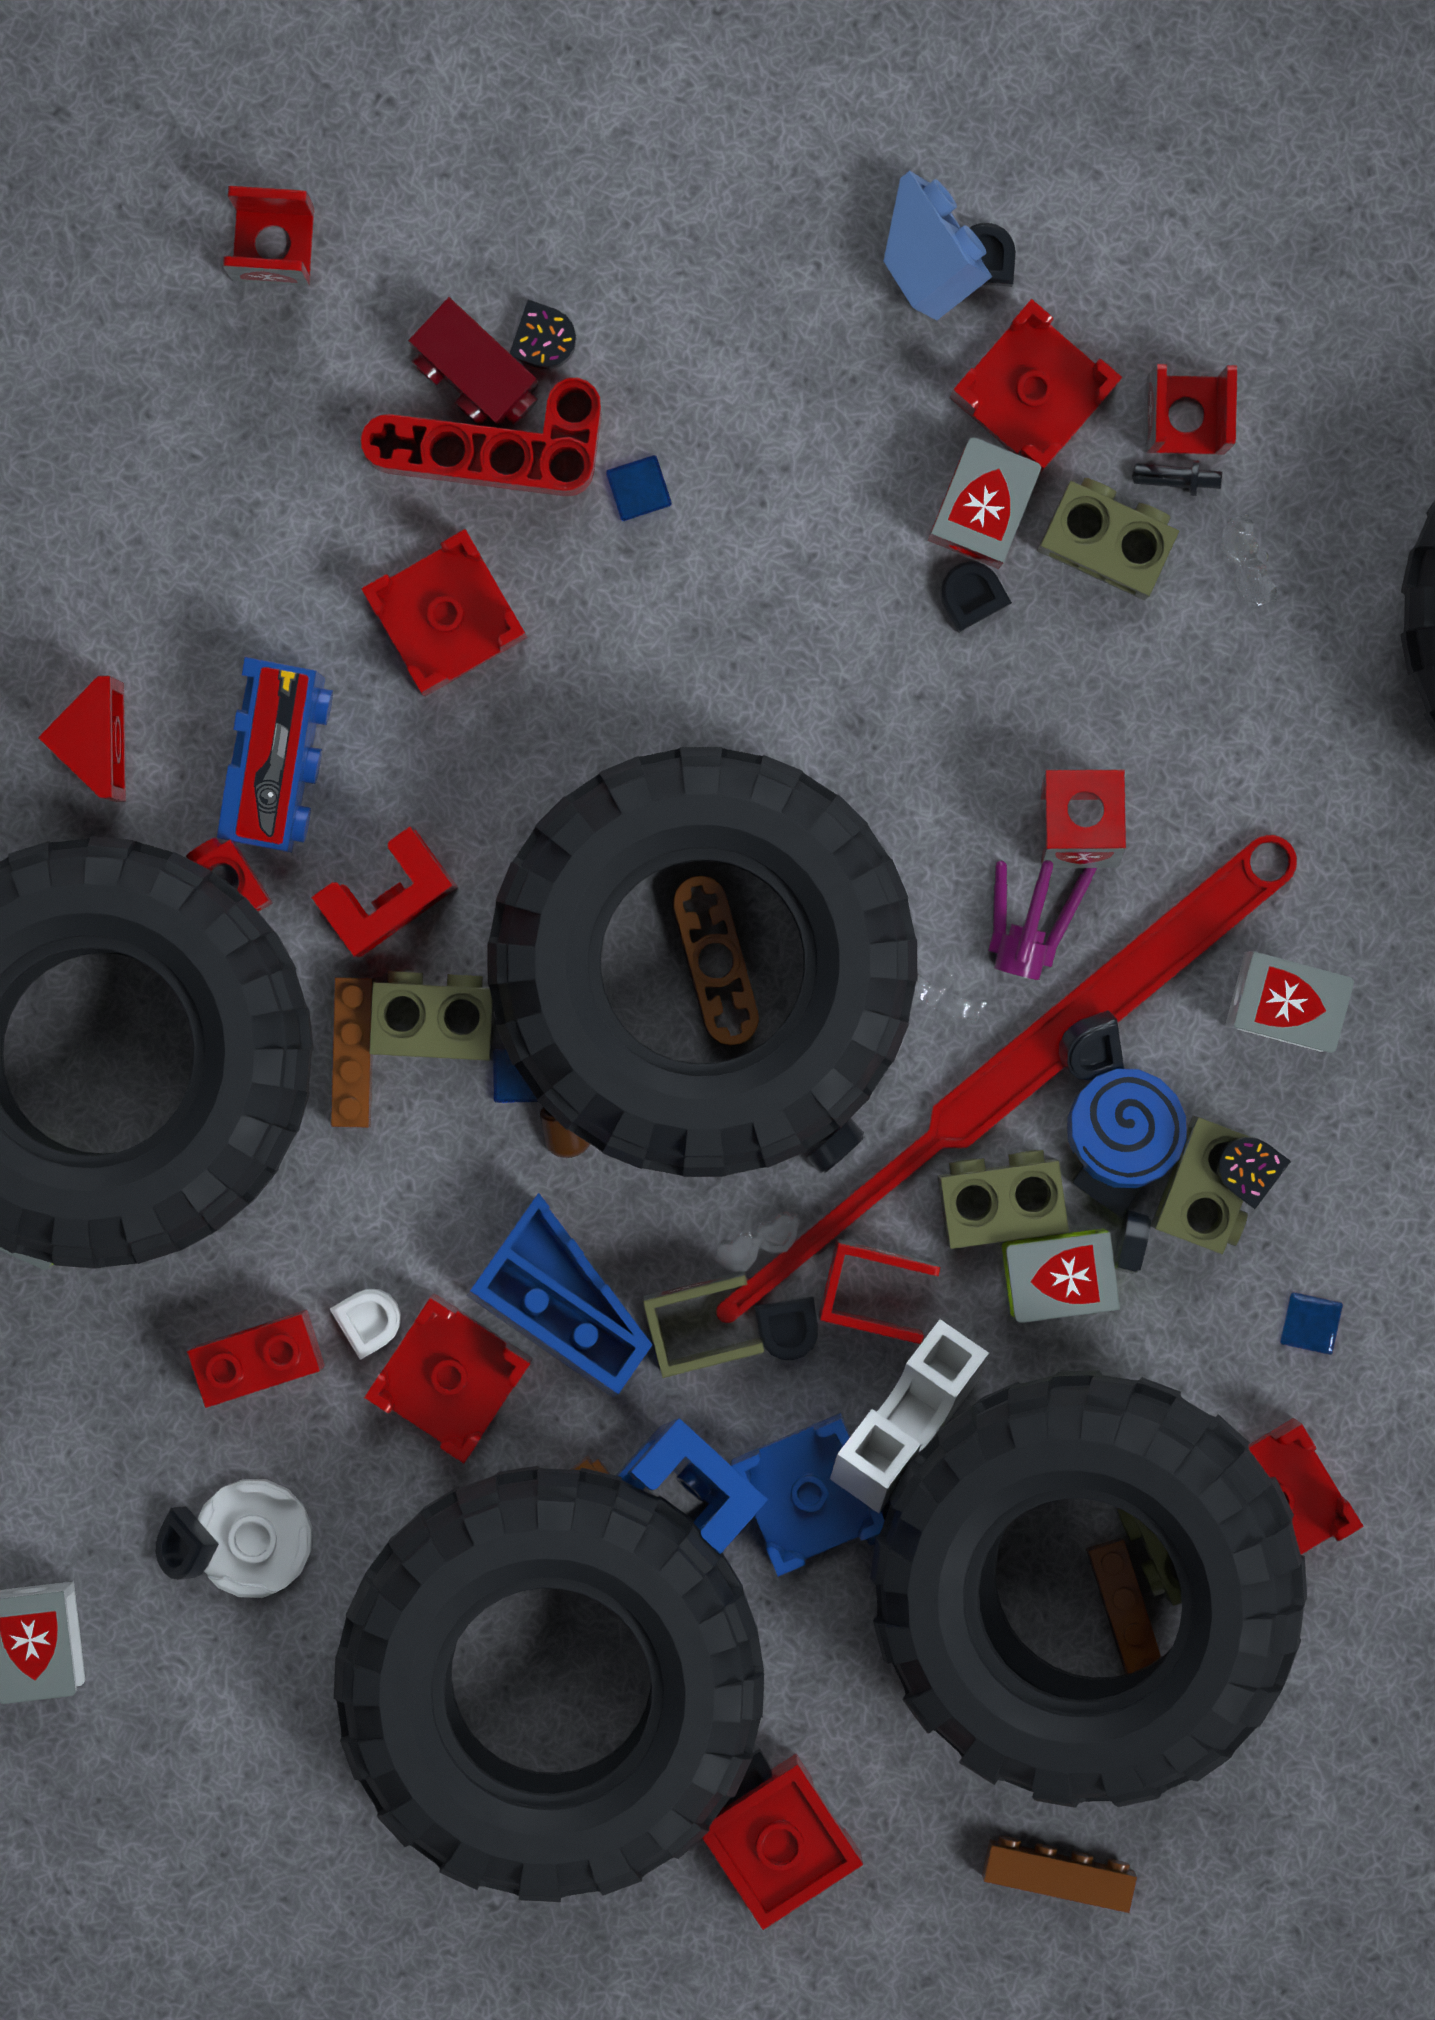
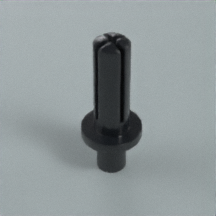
[1132,460,1223,496]

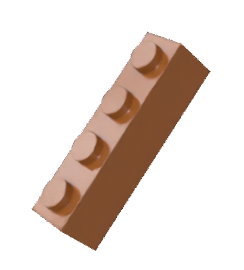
[331,977,375,1128]
[1086,1538,1161,1674]
[982,1836,1137,1913]

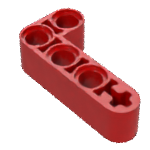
[361,377,602,496]

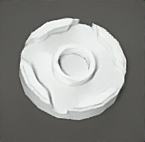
[198,1479,312,1598]

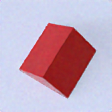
[38,676,126,802]

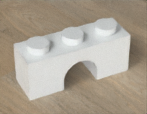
[830,1319,989,1513]

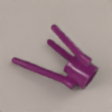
[988,860,1097,980]

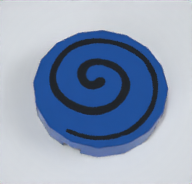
[1067,1069,1187,1188]

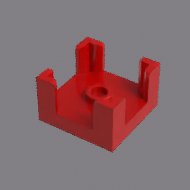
[949,299,1123,475]
[361,529,528,697]
[311,826,458,957]
[364,1293,533,1464]
[1248,1418,1364,1555]
[702,1753,863,1930]

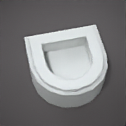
[330,1289,401,1360]

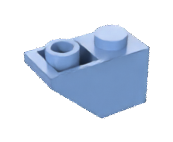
[883,171,992,321]

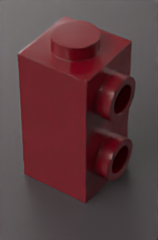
[408,297,538,428]

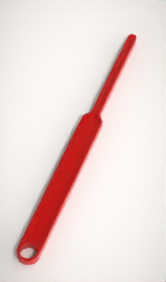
[716,835,1297,1323]

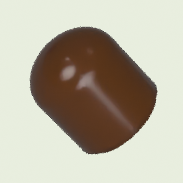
[540,1107,590,1158]

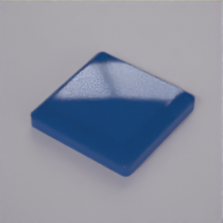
[606,455,672,521]
[493,1049,538,1103]
[1280,1292,1343,1355]

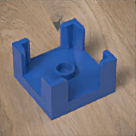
[731,1413,885,1576]
[615,1418,768,1554]

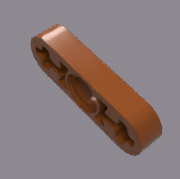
[672,876,759,1045]

